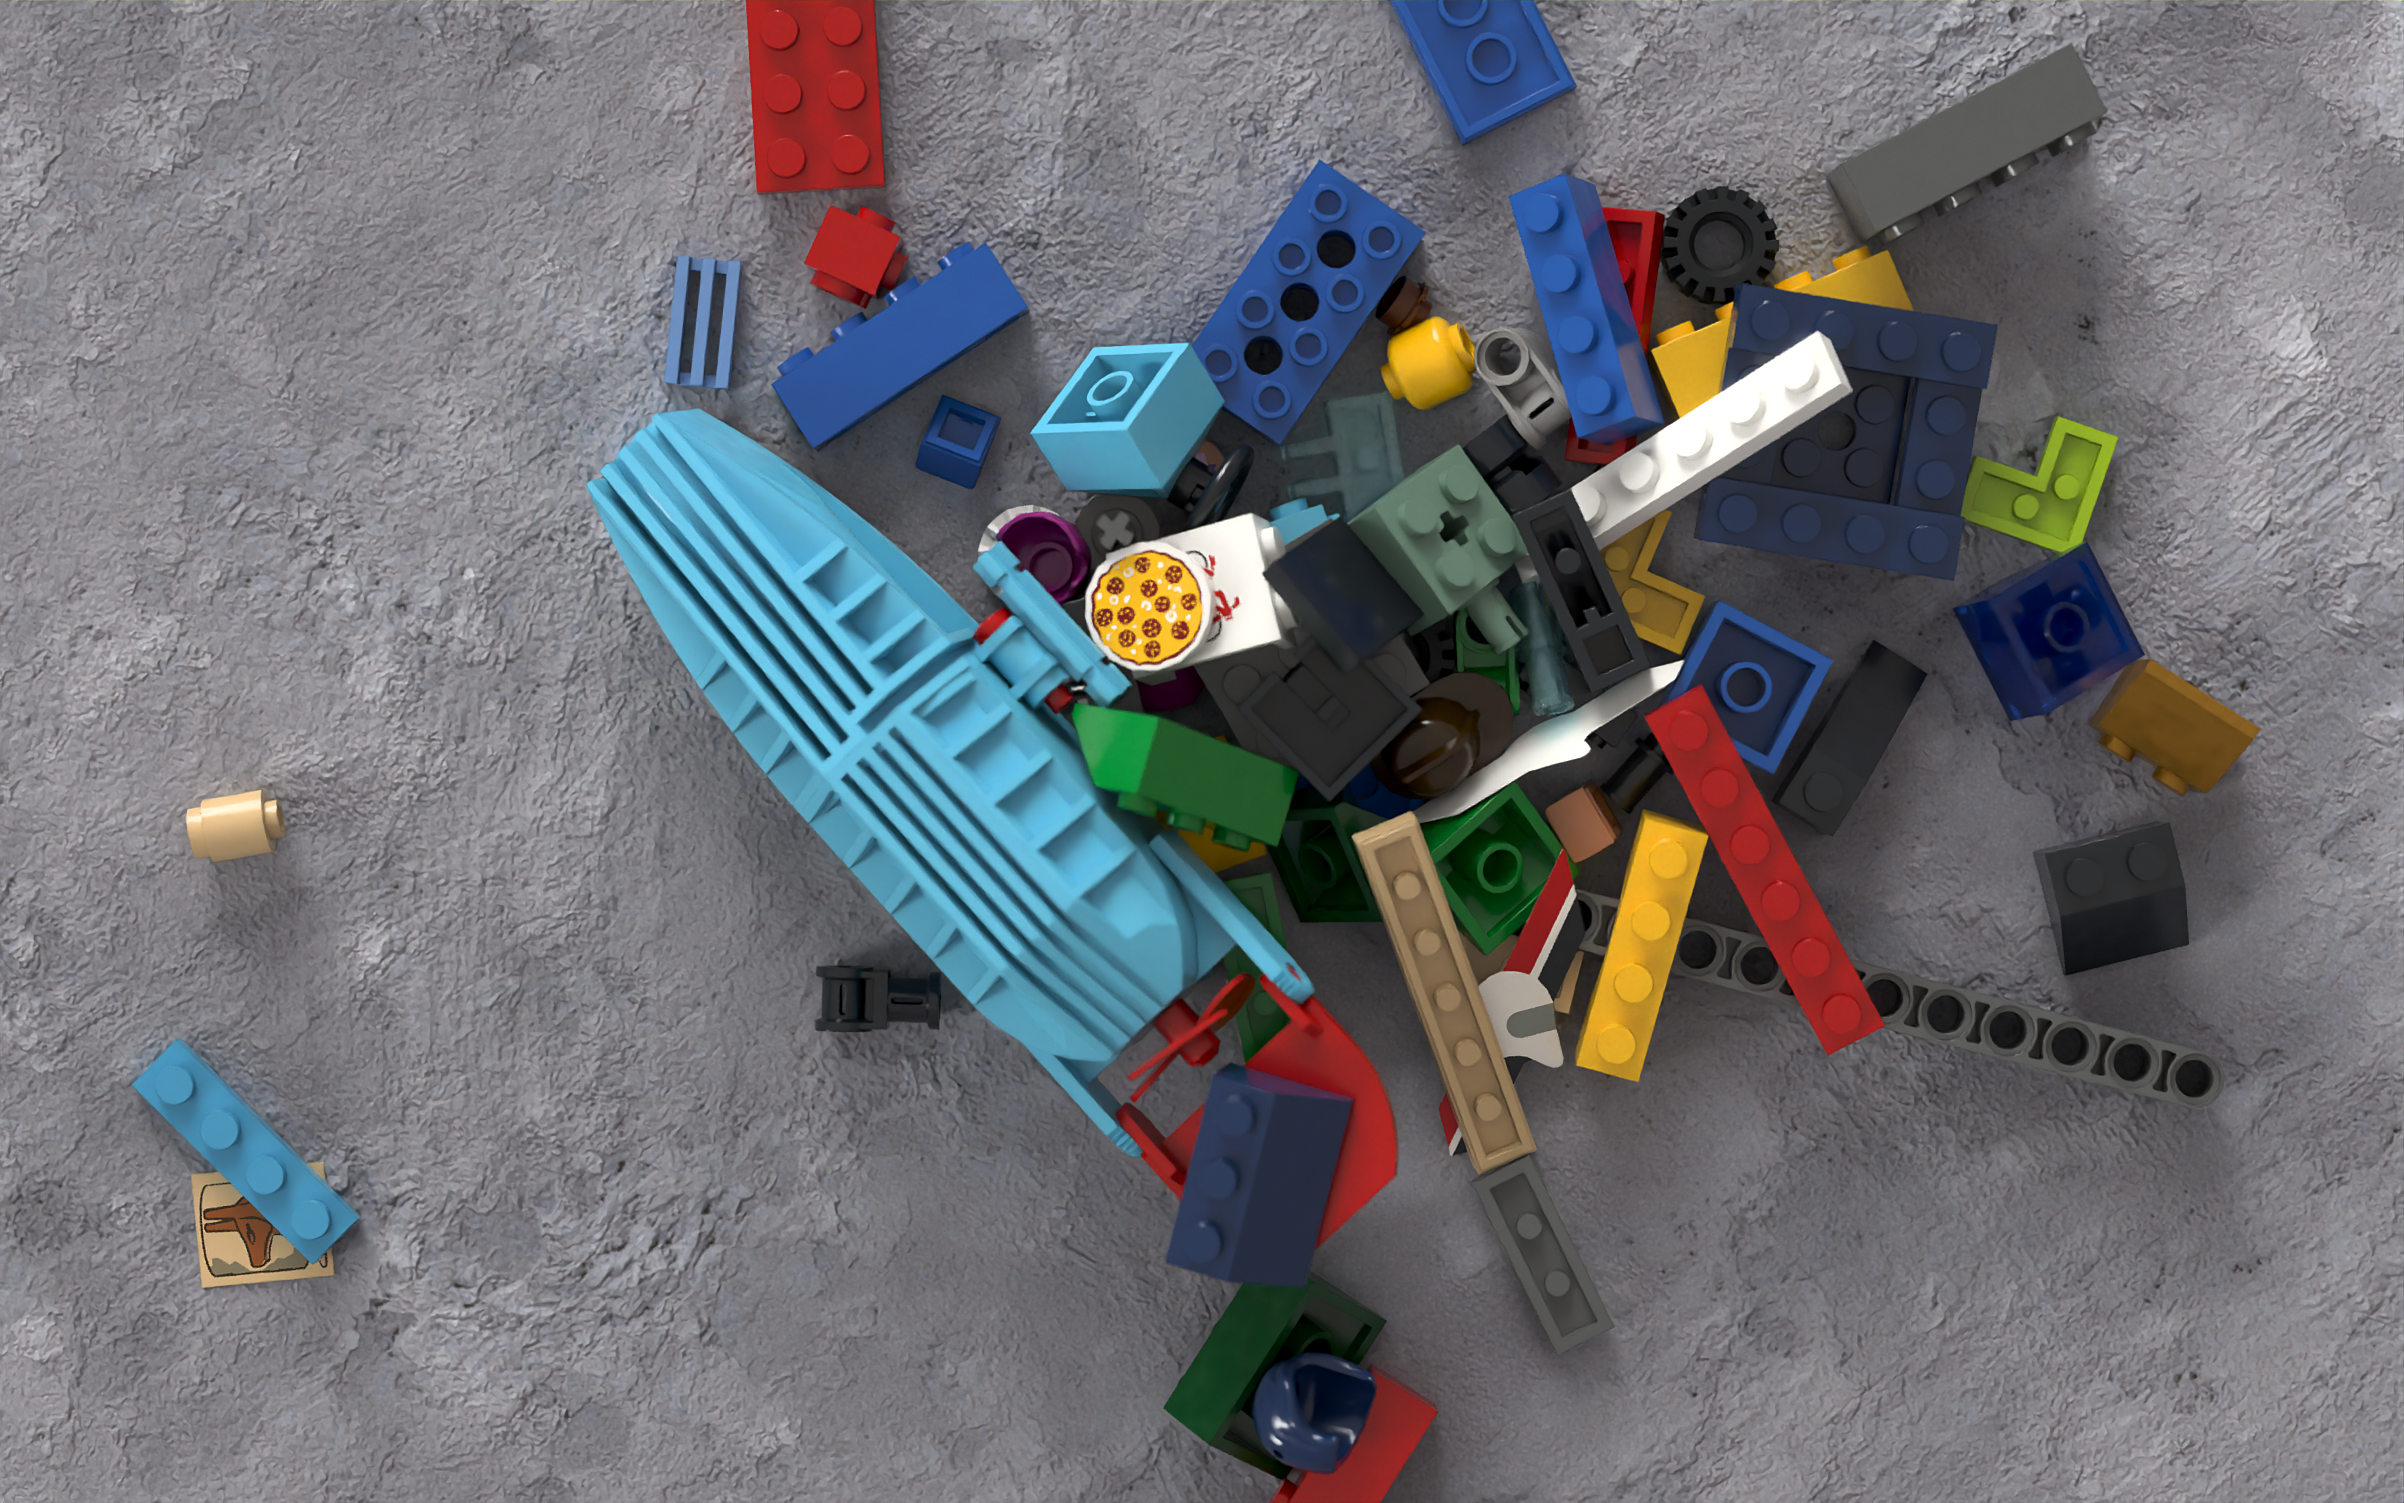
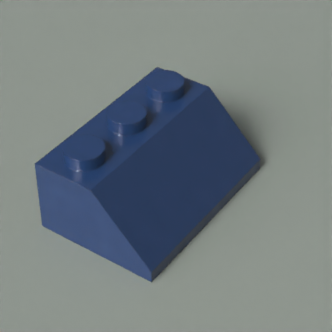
[1165,1062,1354,1288]

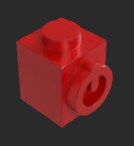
[804,205,909,309]

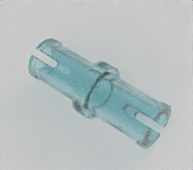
[1509,581,1575,716]

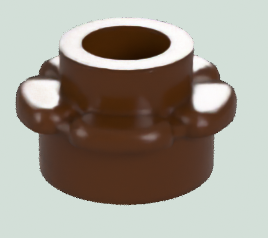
[1375,276,1433,336]

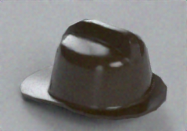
[1370,672,1514,799]

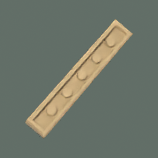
[1352,811,1537,1175]

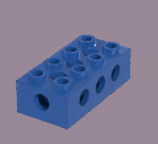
[1192,159,1426,448]

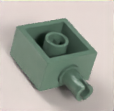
[1347,444,1530,655]

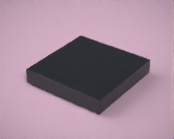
[1262,516,1424,674]

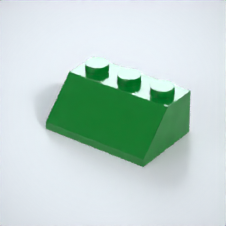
[1072,703,1299,852]

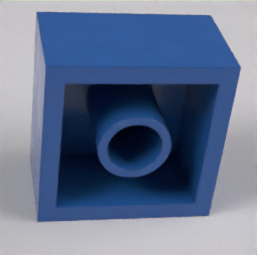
[1657,600,1834,775]

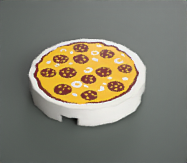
[1085,542,1216,673]

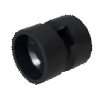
[1462,414,1563,521]

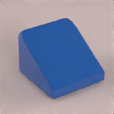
[915,394,1002,489]

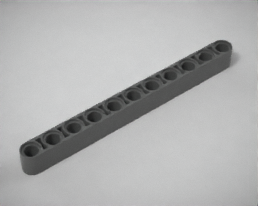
[1575,888,2225,1108]

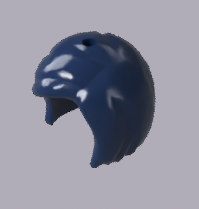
[1253,1352,1378,1474]

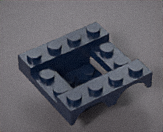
[1694,283,1998,581]

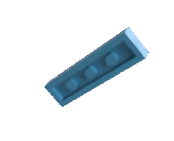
[132,1039,361,1265]

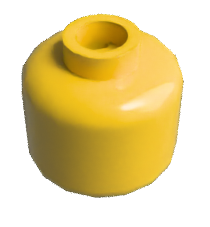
[1380,316,1477,411]

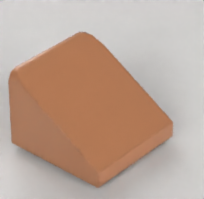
[1545,779,1623,863]

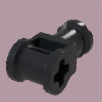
[815,965,941,1032]

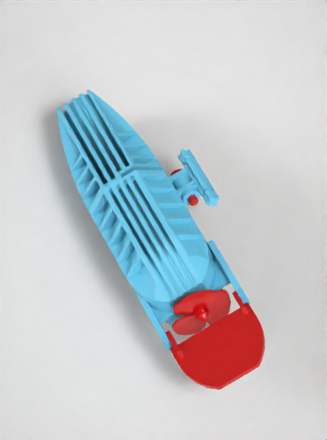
[586,409,1399,1250]

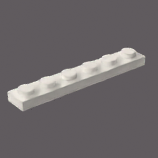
[1515,331,1853,591]

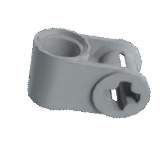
[1474,328,1572,450]

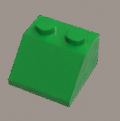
[1419,780,1581,956]

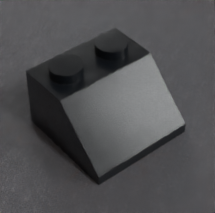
[2033,821,2189,976]

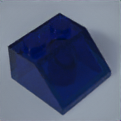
[1952,541,2145,721]

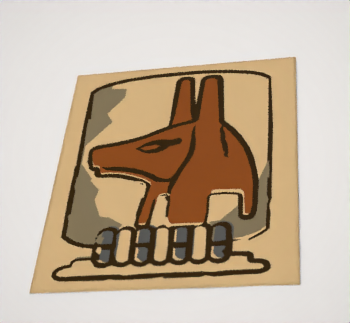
[191,1162,334,1288]

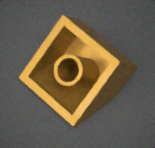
[2089,659,2261,797]

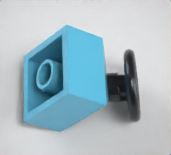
[1030,343,1254,532]

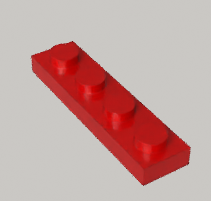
[1564,207,1665,466]

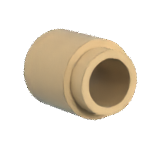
[186,789,286,863]

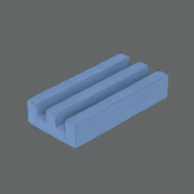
[664,255,743,390]

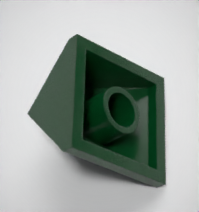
[1266,783,1389,923]

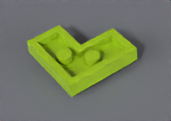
[1961,416,2119,559]

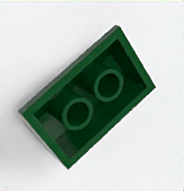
[1163,1271,1387,1481]

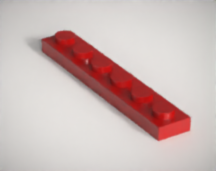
[1644,684,1885,1056]

